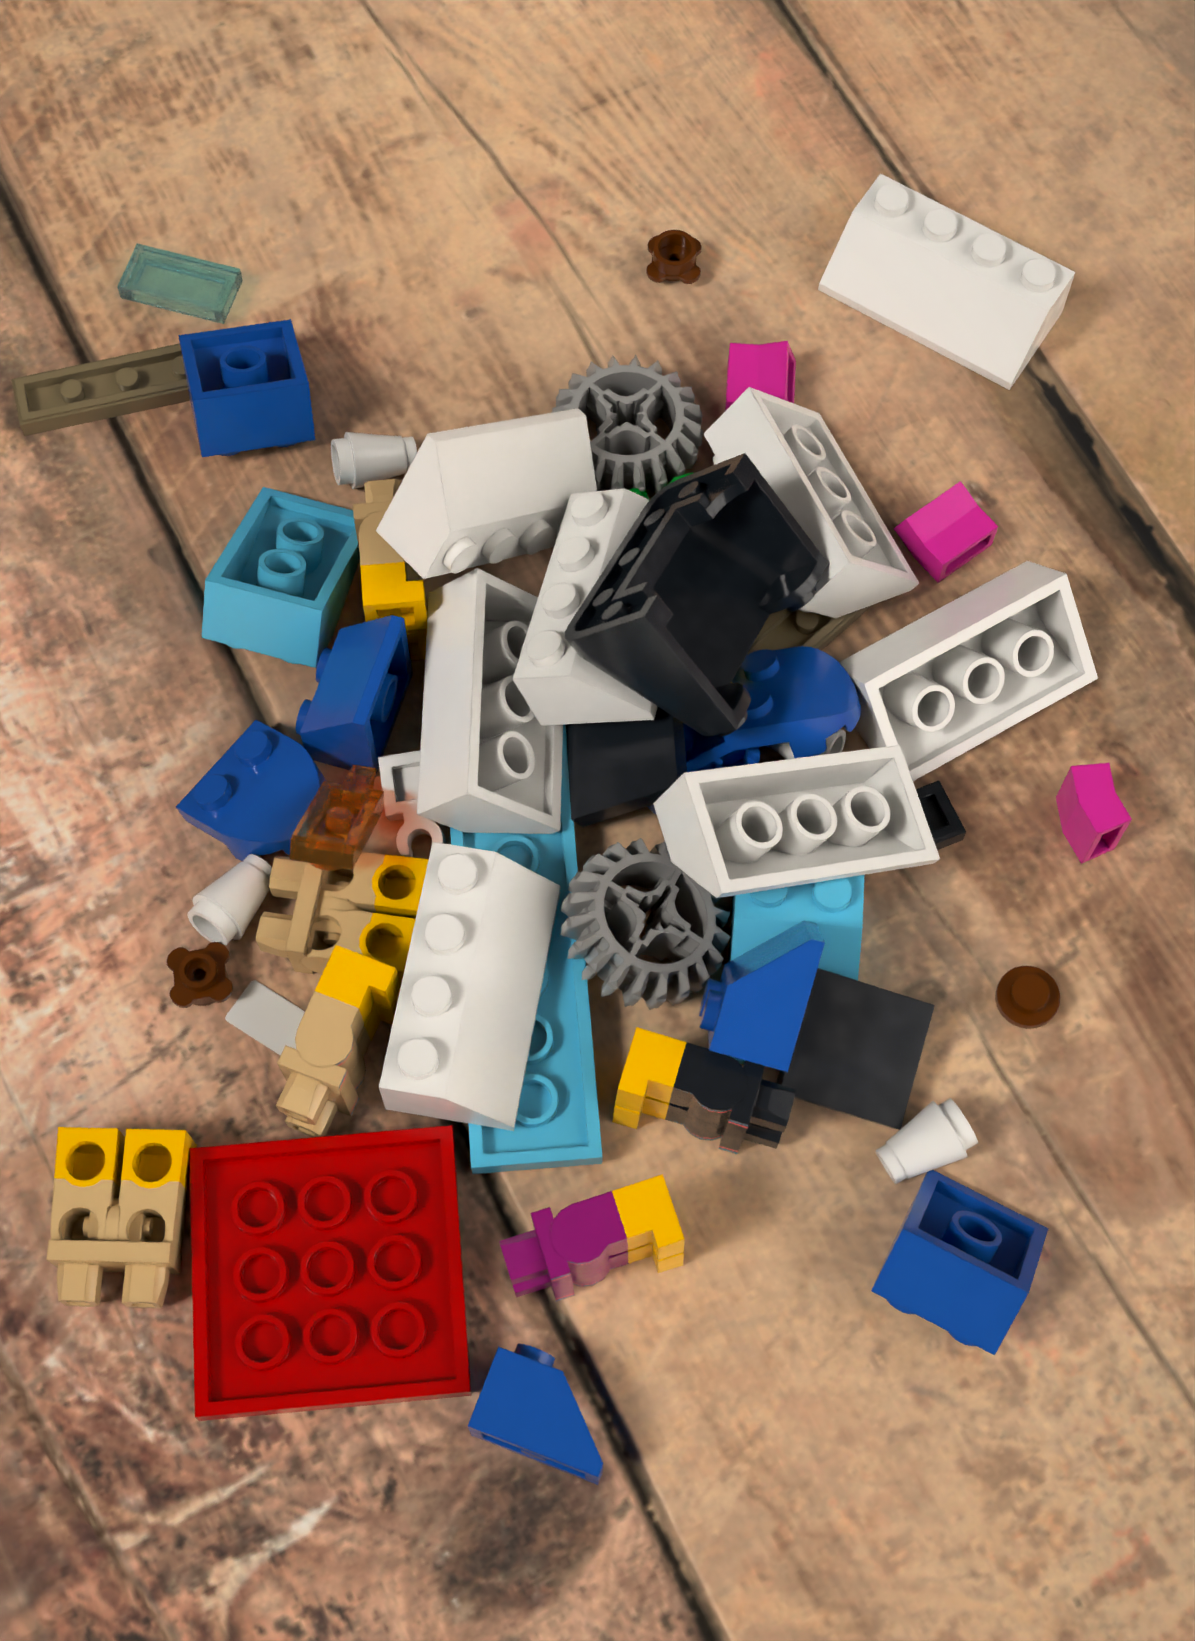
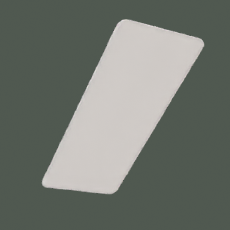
[225,980,305,1056]

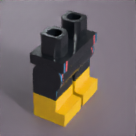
[612,1027,796,1154]

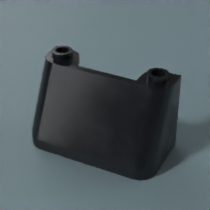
[565,453,828,736]

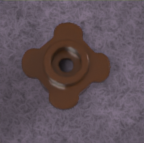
[646,230,702,284]
[167,942,233,1008]

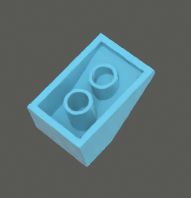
[202,487,360,668]
[728,875,865,1064]

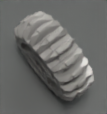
[551,355,703,493]
[560,838,731,1010]

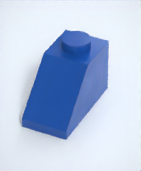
[468,1343,603,1485]

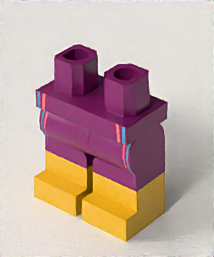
[499,1174,685,1301]

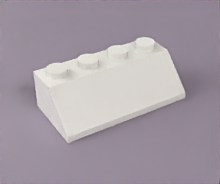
[818,173,1075,390]
[704,387,919,618]
[376,408,597,579]
[513,488,658,726]
[839,561,1098,781]
[417,568,563,834]
[653,745,940,898]
[379,842,560,1131]

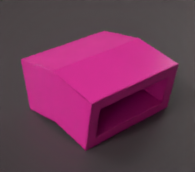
[725,341,796,411]
[894,481,998,583]
[1056,763,1132,864]

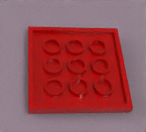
[189,1125,472,1421]

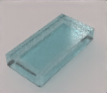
[117,243,243,324]

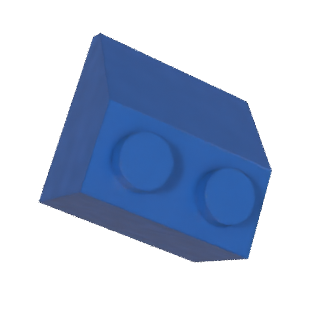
[178,319,316,457]
[296,615,413,777]
[699,921,825,1072]
[871,1170,1049,1355]

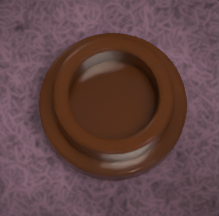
[995,966,1060,1029]

